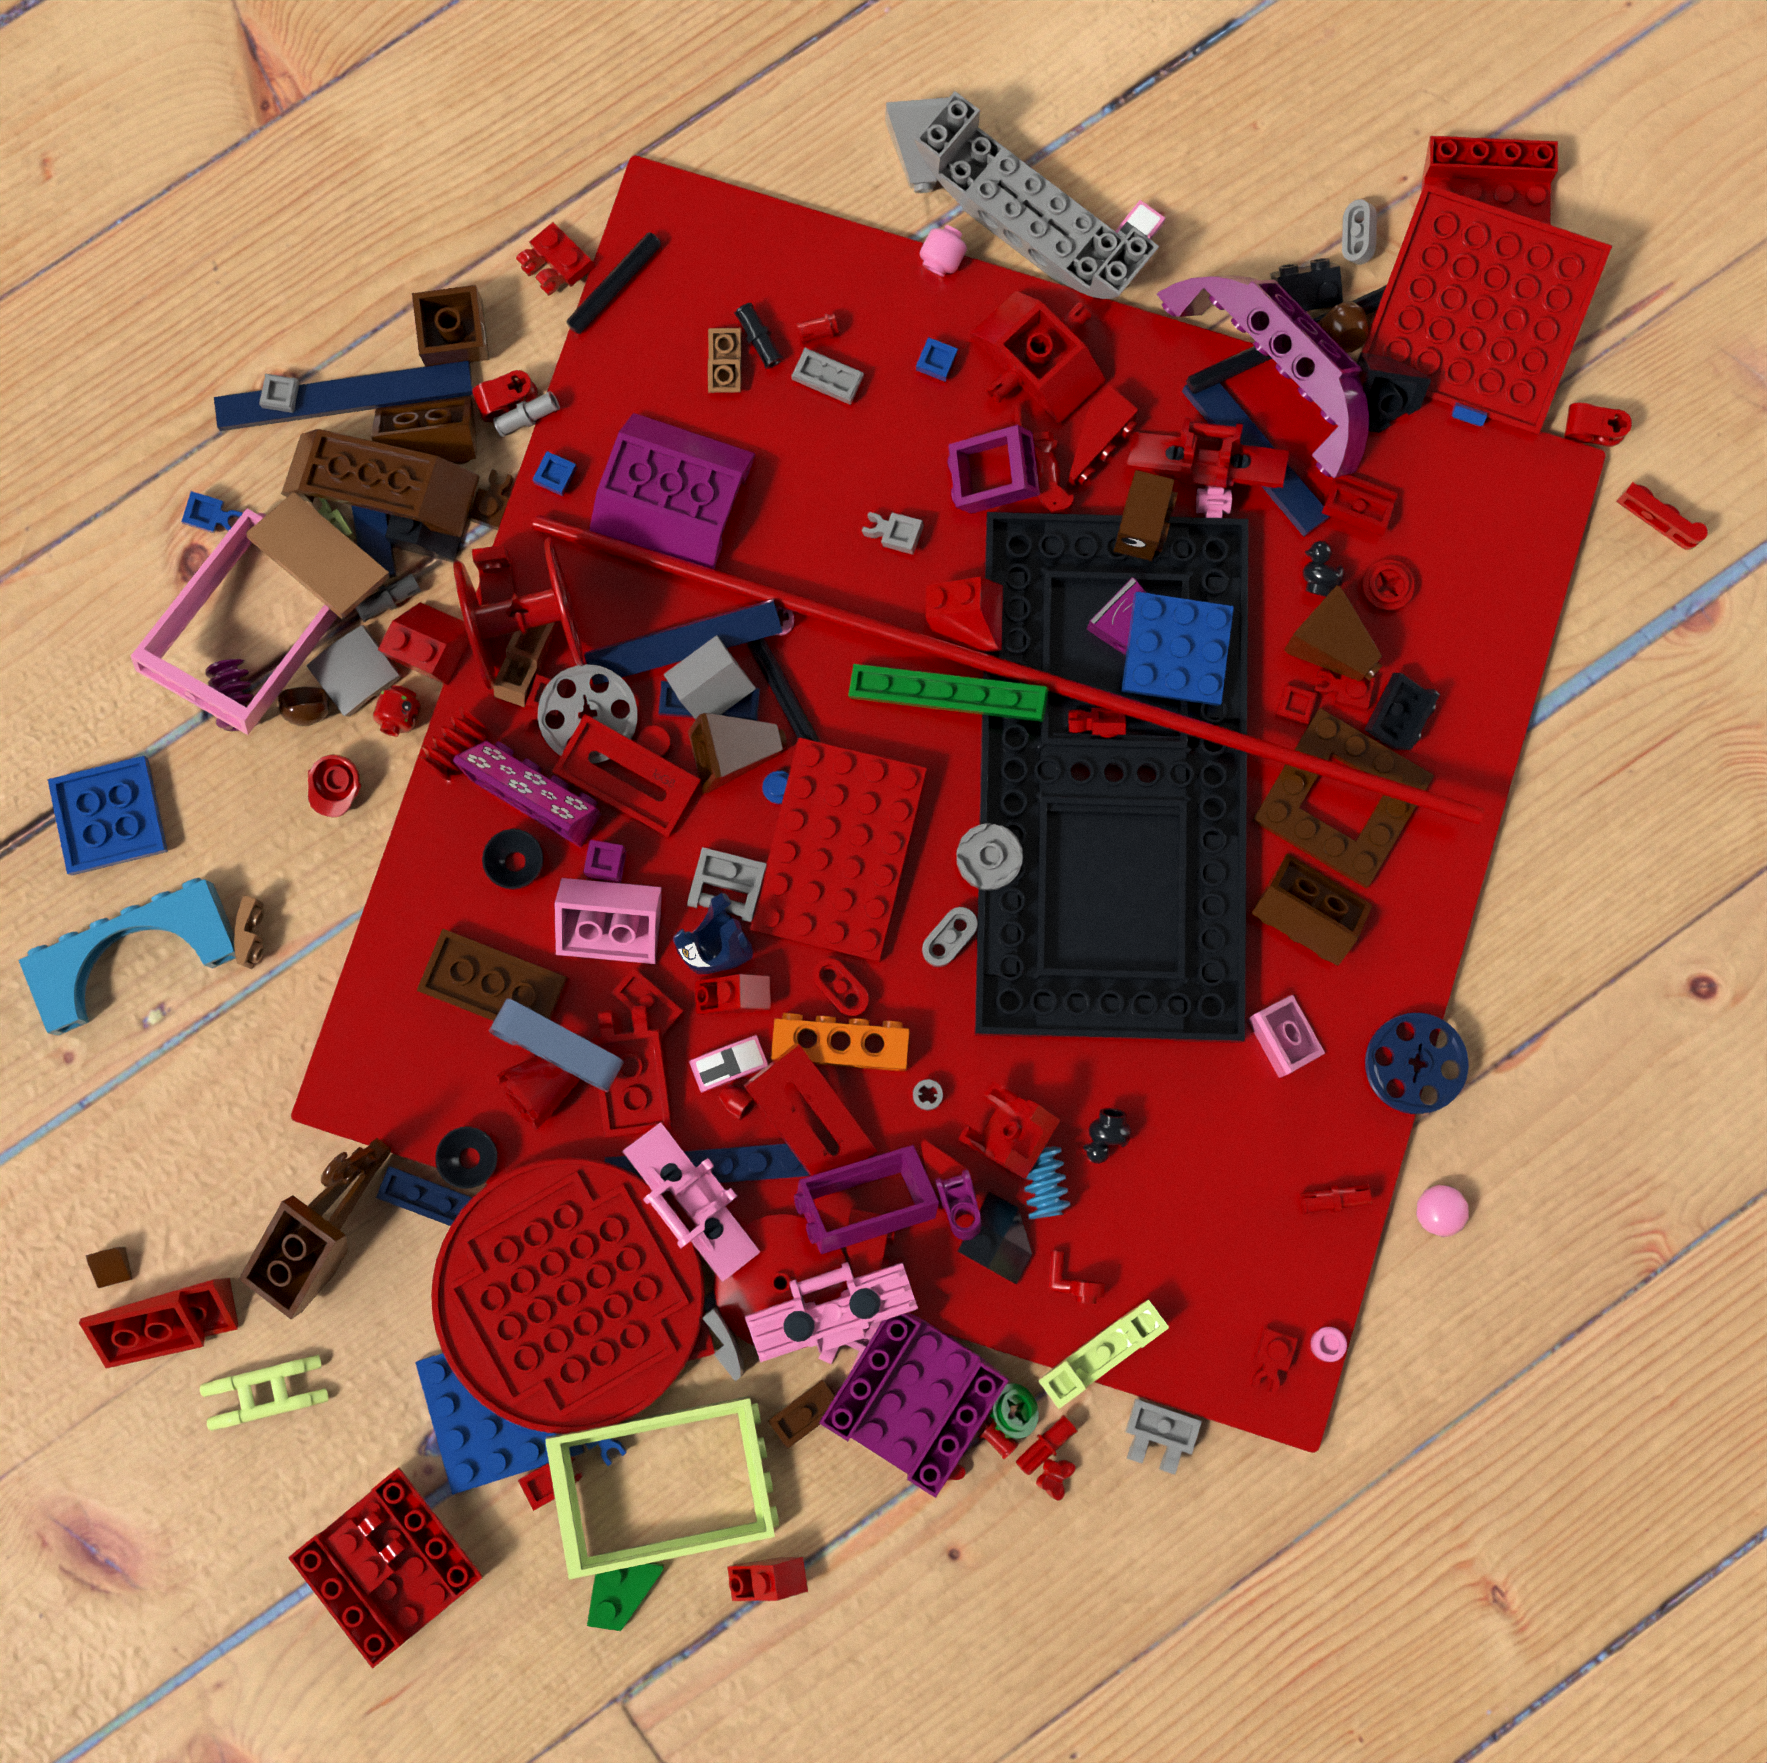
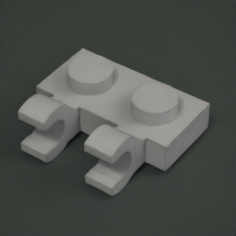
[1125,1399,1202,1474]

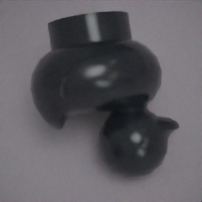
[1303,541,1345,597]
[1083,1108,1132,1164]

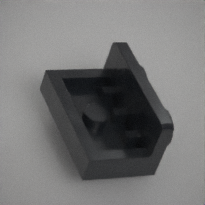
[1270,258,1343,311]
[1364,673,1440,750]

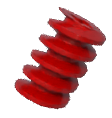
[417,707,488,781]

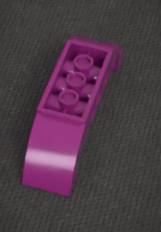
[1156,275,1369,478]

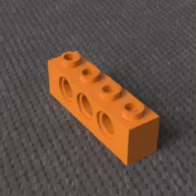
[771,1013,909,1071]

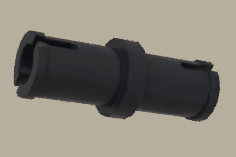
[734,303,784,369]

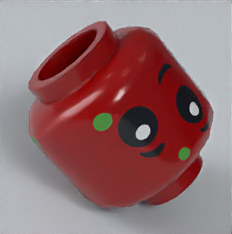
[373,685,421,737]

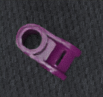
[935,1169,981,1240]

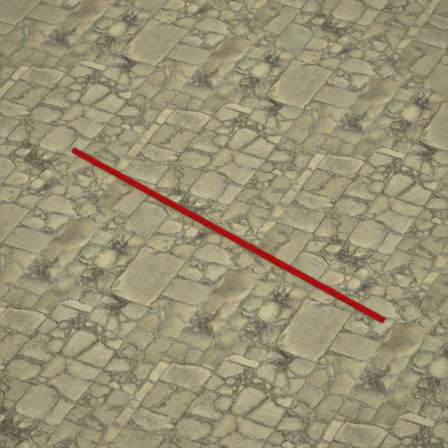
[533,515,1485,825]

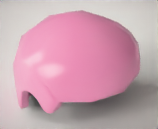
[1416,1185,1469,1237]

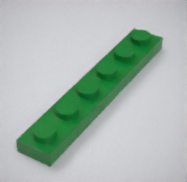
[848,664,1048,722]

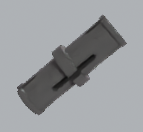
[356,573,422,622]

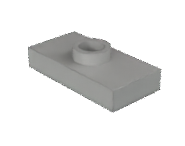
[792,348,864,405]

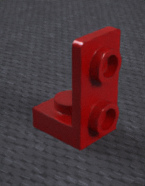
[472,545,515,605]

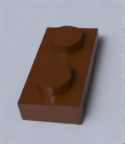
[768,1379,835,1449]

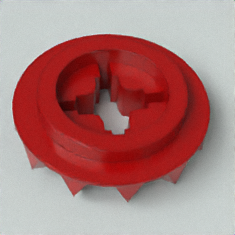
[1361,559,1415,612]

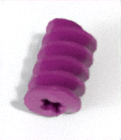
[205,659,260,732]

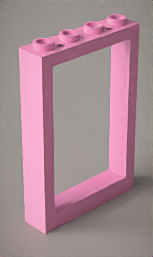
[131,509,338,735]

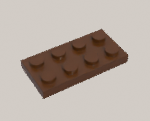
[417,929,568,1021]

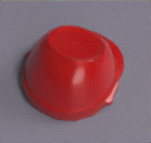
[308,754,362,818]

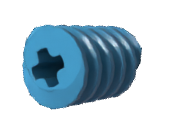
[1024,1147,1070,1219]

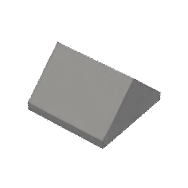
[664,635,756,719]

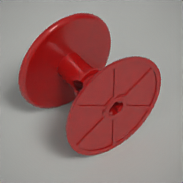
[453,537,584,690]

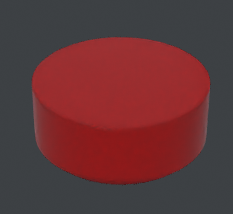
[637,726,671,758]

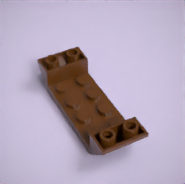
[281,429,480,537]

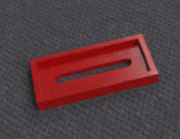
[552,714,700,837]
[743,1043,877,1176]

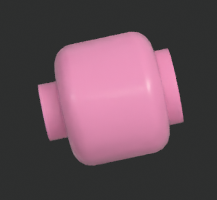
[920,225,967,277]

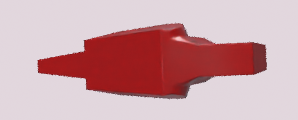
[1013,404,1074,514]

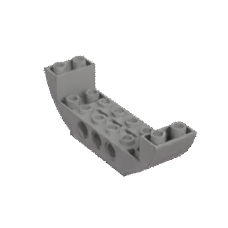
[914,91,1159,299]

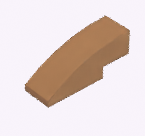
[494,621,559,707]

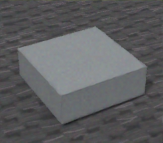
[259,374,300,413]

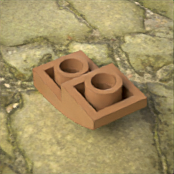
[708,328,741,393]
[234,895,264,969]

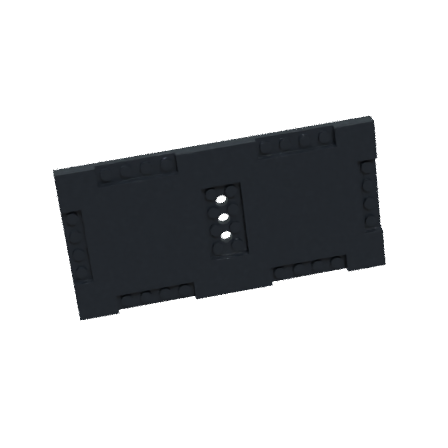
[974,512,1248,1043]

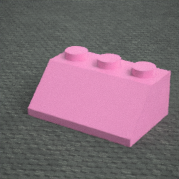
[555,878,661,964]

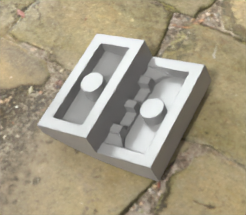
[306,625,402,717]
[703,1307,745,1381]

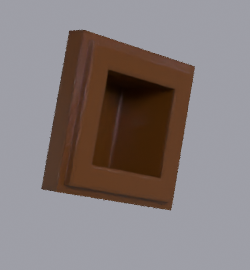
[86,1247,133,1288]

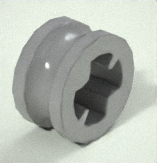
[913,1079,943,1110]

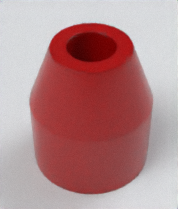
[719,1085,755,1120]

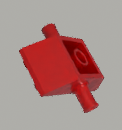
[970,291,1106,424]

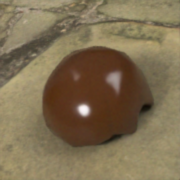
[278,687,329,726]

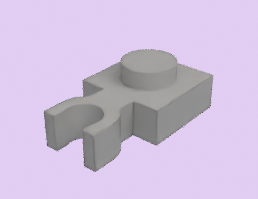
[862,512,924,555]

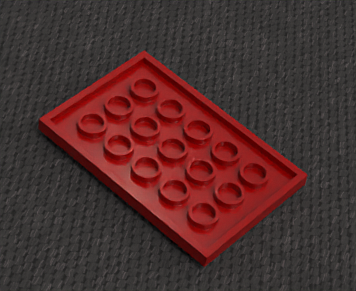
[750,737,927,962]

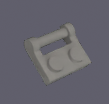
[687,847,766,922]

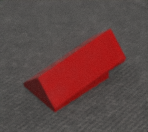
[79,1278,239,1368]

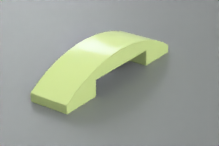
[1038,1299,1169,1409]

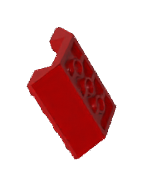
[1421,136,1558,225]
[288,1467,483,1669]

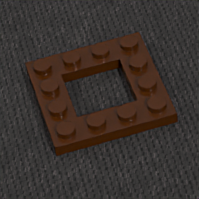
[1252,708,1434,888]

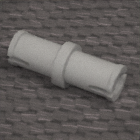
[493,391,560,437]

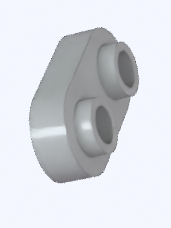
[1342,199,1377,265]
[922,907,977,967]

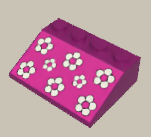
[453,741,602,848]

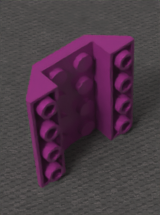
[589,413,755,569]
[819,1312,1009,1498]

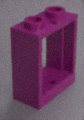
[948,425,1040,514]

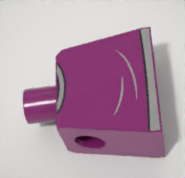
[1087,577,1146,655]

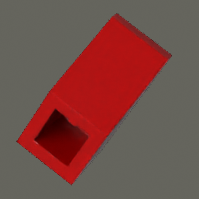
[695,974,771,1015]
[727,1556,808,1601]

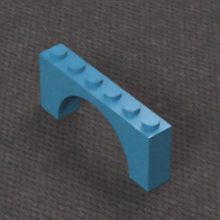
[18,878,236,1036]

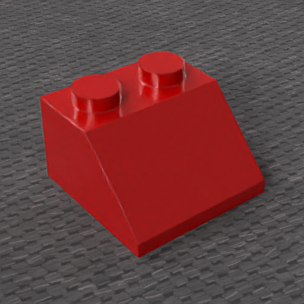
[925,576,1003,653]
[378,602,469,685]

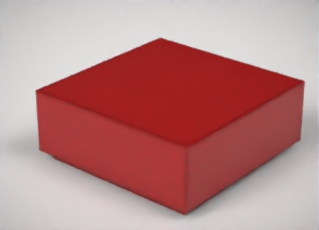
[1275,683,1318,726]

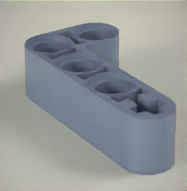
[489,998,624,1092]

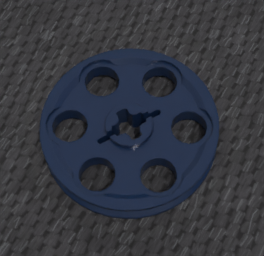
[1365,1013,1469,1114]

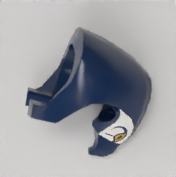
[673,893,753,975]

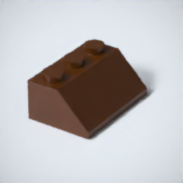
[371,396,477,464]
[1252,853,1372,966]

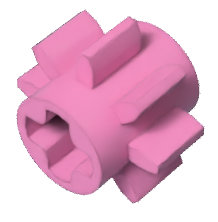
[1196,485,1232,518]

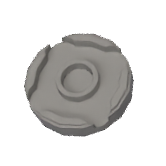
[956,824,1023,890]

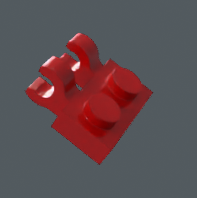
[516,222,595,296]
[324,1508,409,1595]

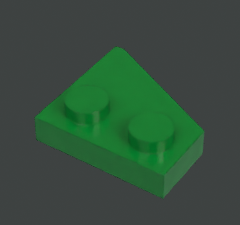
[587,1562,664,1631]

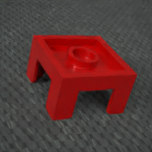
[958,1081,1060,1179]

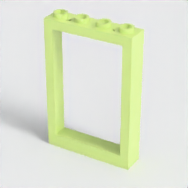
[545,1396,780,1580]

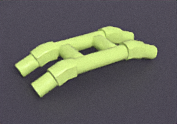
[200,1355,328,1431]

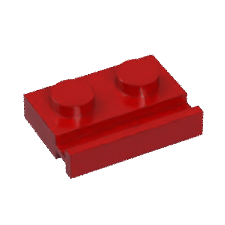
[1321,475,1398,536]

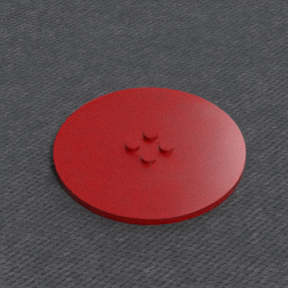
[431,1157,705,1434]

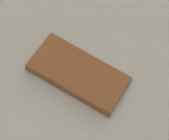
[246,492,389,619]

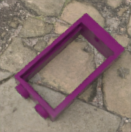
[794,1145,939,1254]

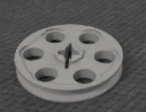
[538,665,638,764]

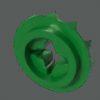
[989,1383,1039,1440]

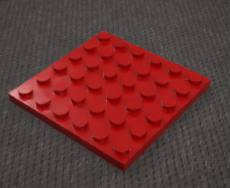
[1361,183,1612,435]

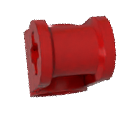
[472,370,538,423]
[1564,403,1632,447]

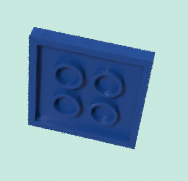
[1121,592,1234,706]
[47,756,168,876]

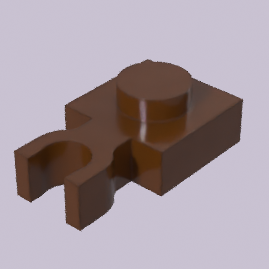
[468,469,514,530]

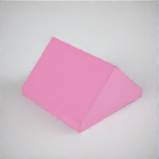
[1247,995,1325,1078]

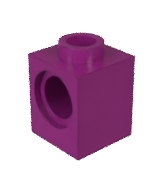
[584,840,627,884]

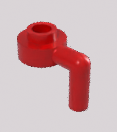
[1048,1250,1105,1304]

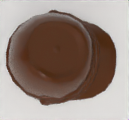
[1317,301,1369,353]

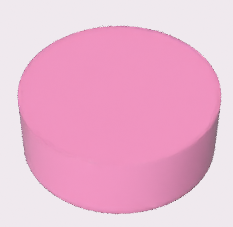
[1311,1327,1347,1362]

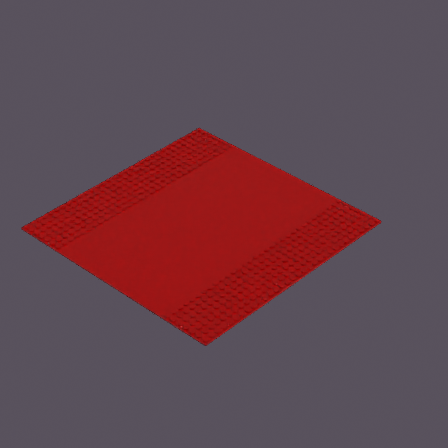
[291,155,1606,1453]

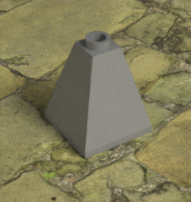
[885,98,948,193]

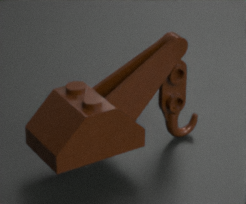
[238,1138,392,1319]

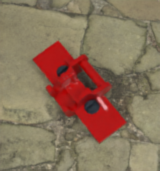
[1127,417,1289,488]

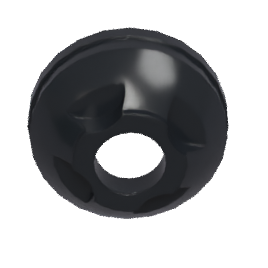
[482,829,544,890]
[435,1127,498,1189]

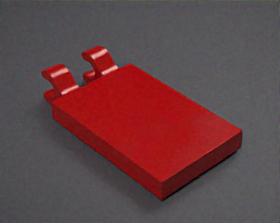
[591,1005,672,1137]

